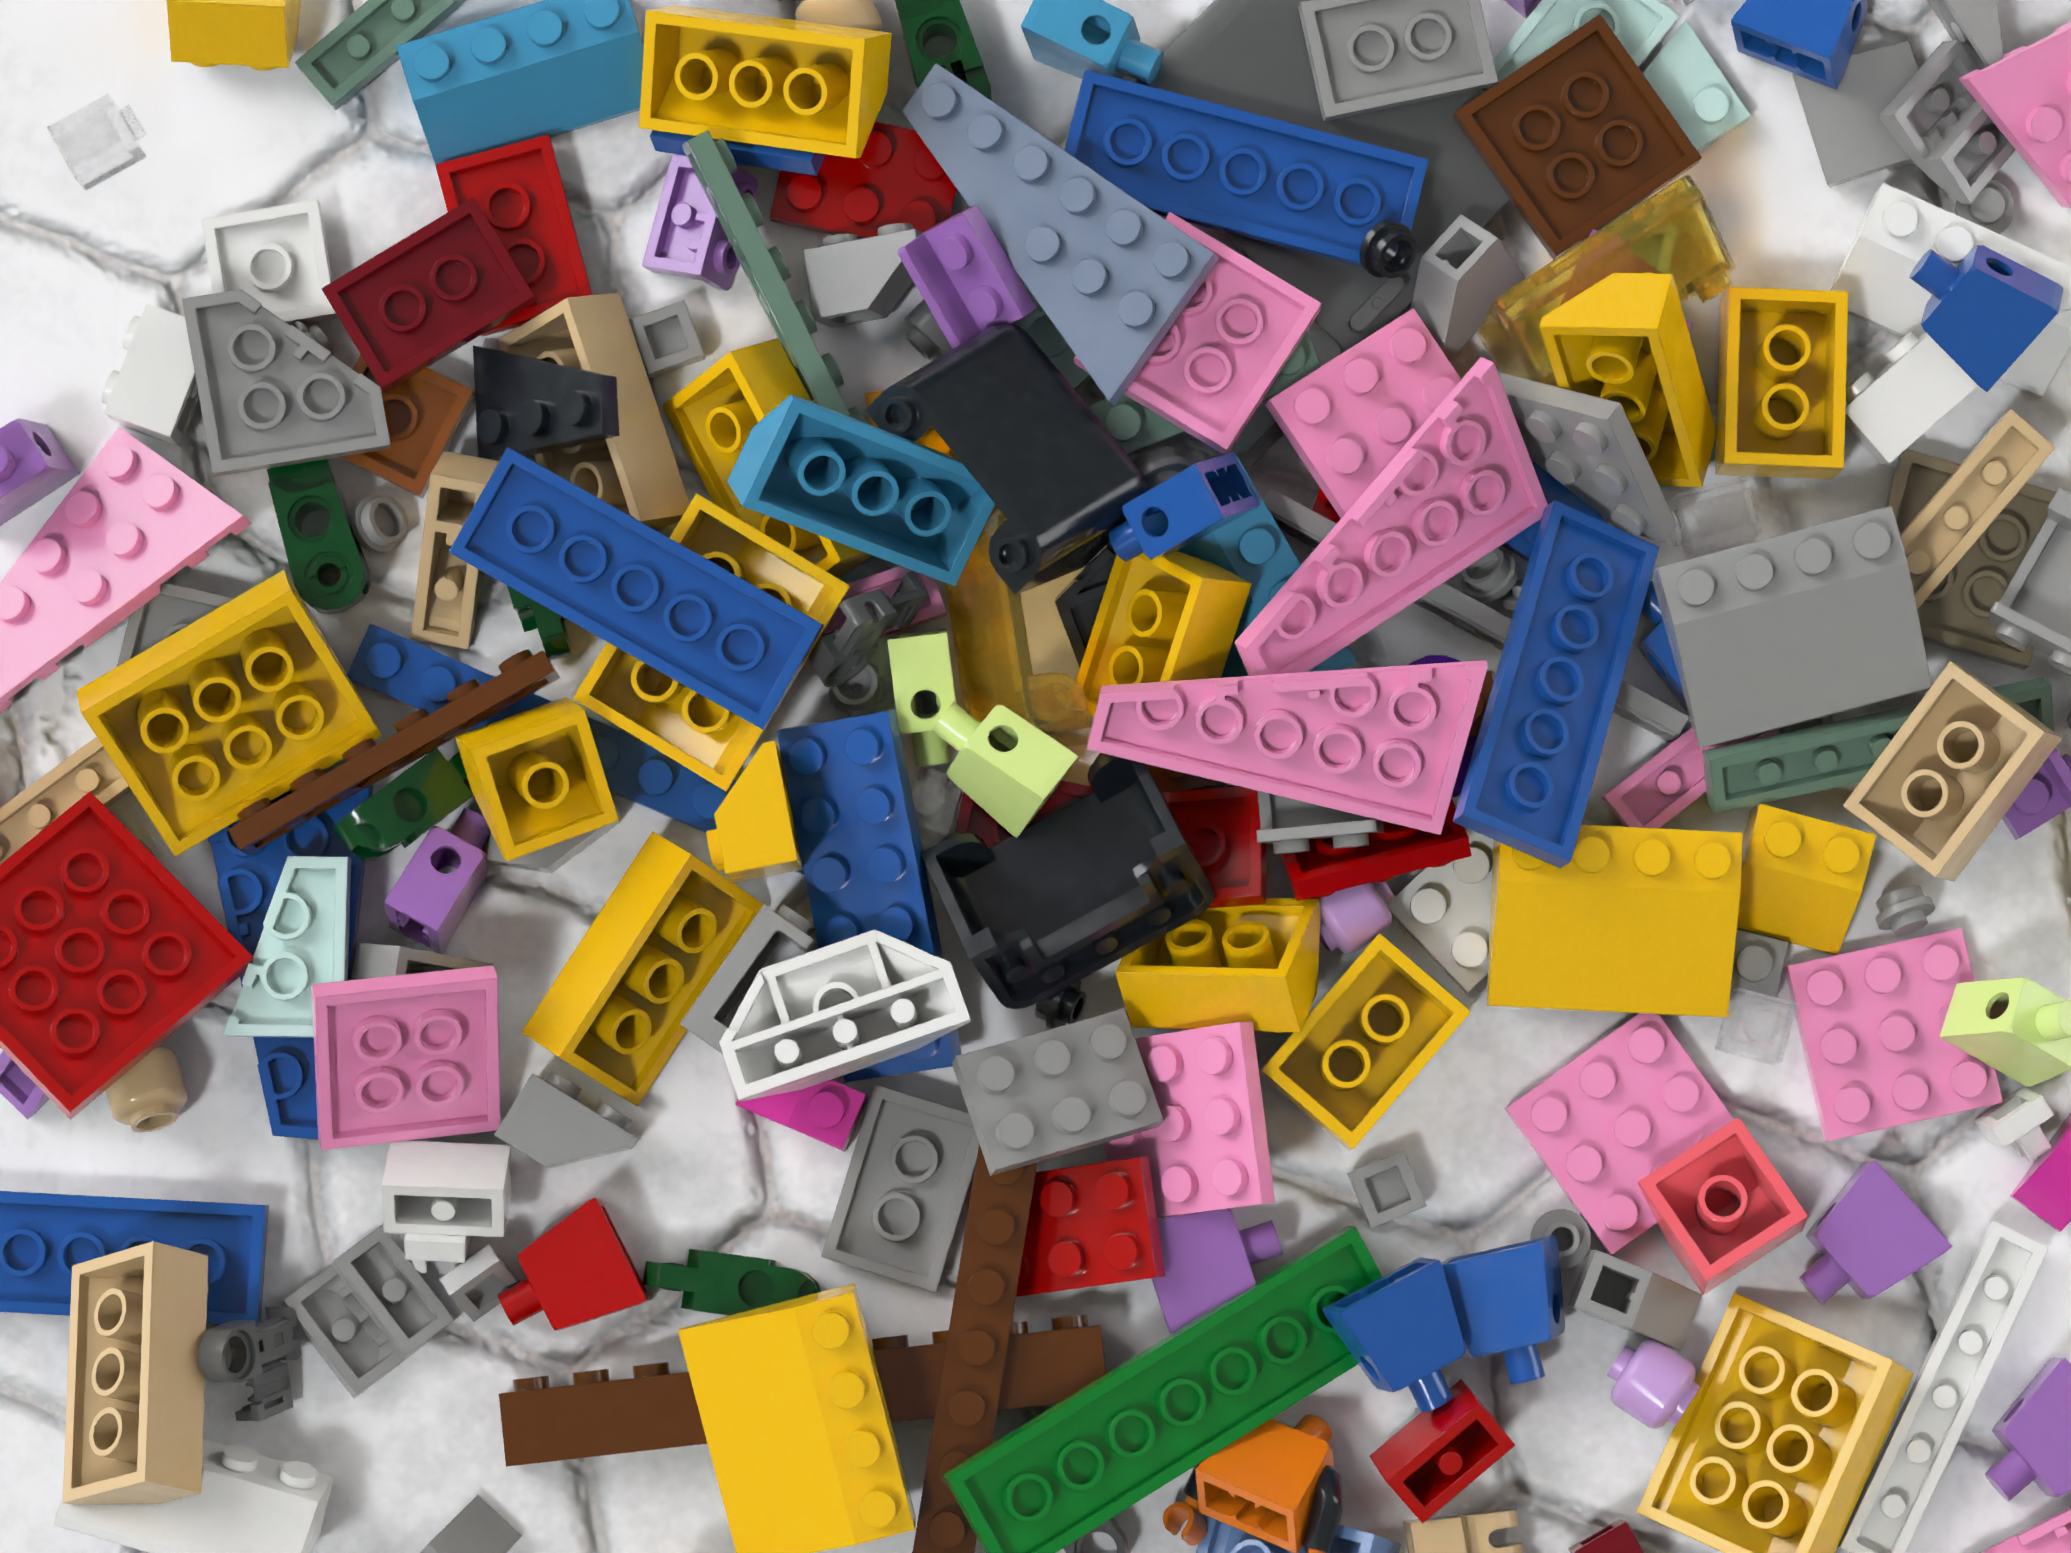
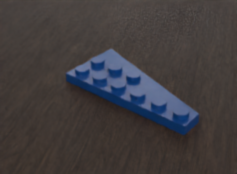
[208,786,373,1140]

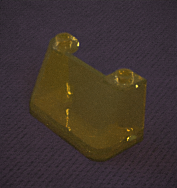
[945,506,1091,747]

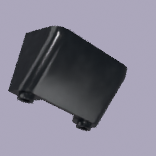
[865,324,1148,595]
[921,753,1214,1009]

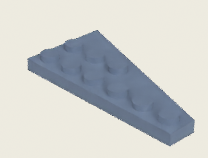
[902,63,1219,406]

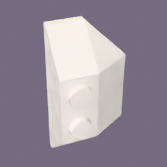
[719,929,971,1101]

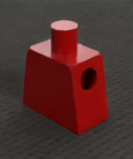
[497,1197,652,1331]

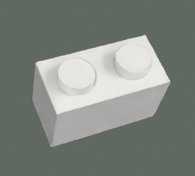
[102,303,199,447]
[1845,331,1978,464]
[382,1141,512,1237]

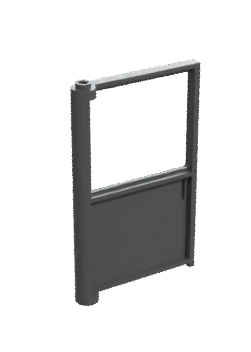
[904,0,1510,472]

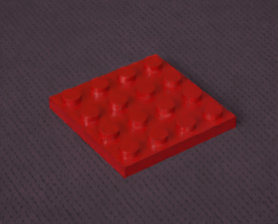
[0,791,253,1120]

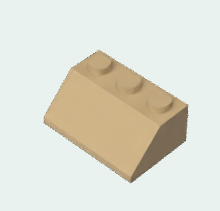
[1843,661,2062,882]

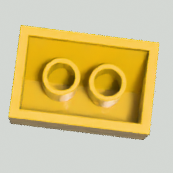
[1069,551,1252,717]
[1115,898,1321,1033]

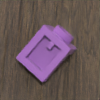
[2002,748,2071,840]

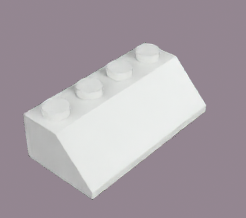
[1830,183,2071,399]
[54,1439,334,1553]

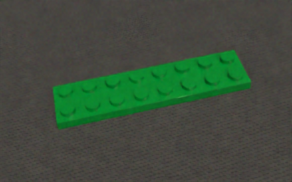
[943,1225,1383,1553]

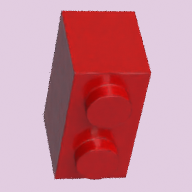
[1369,1379,1515,1524]

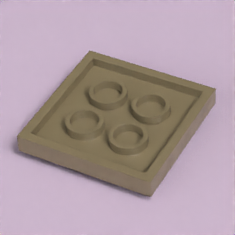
[1885,449,2056,670]

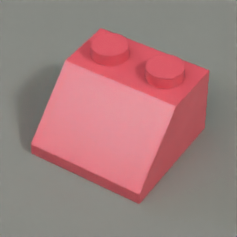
[1638,1117,1808,1295]

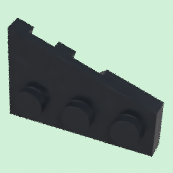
[473,346,619,461]

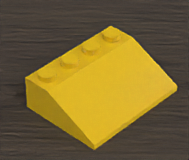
[572,493,851,792]
[76,570,382,857]
[1487,825,1743,1018]
[678,1283,916,1553]
[1636,1293,1914,1553]

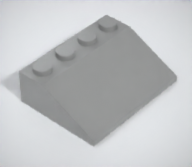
[1651,506,1932,749]

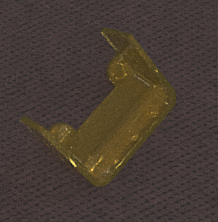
[1477,174,1736,387]

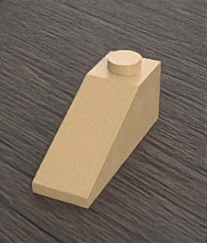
[410,451,499,649]

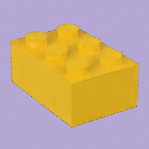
[1715,287,1848,480]
[1259,933,1471,1151]

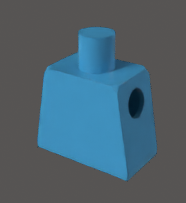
[1021,0,1164,85]

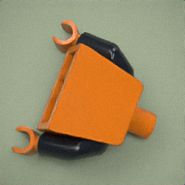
[1163,1414,1342,1553]

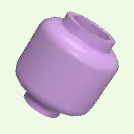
[1309,881,1395,954]
[1607,1339,1701,1429]

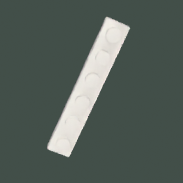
[1838,1221,2049,1553]

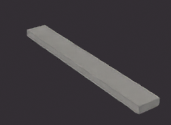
[1263,488,1689,742]

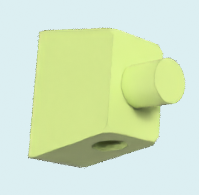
[887,628,956,766]
[932,702,1078,838]
[1939,977,2071,1087]

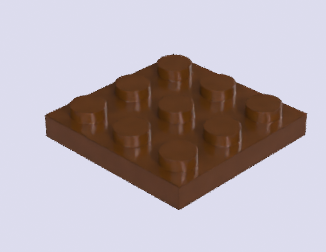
[1453,14,1702,261]

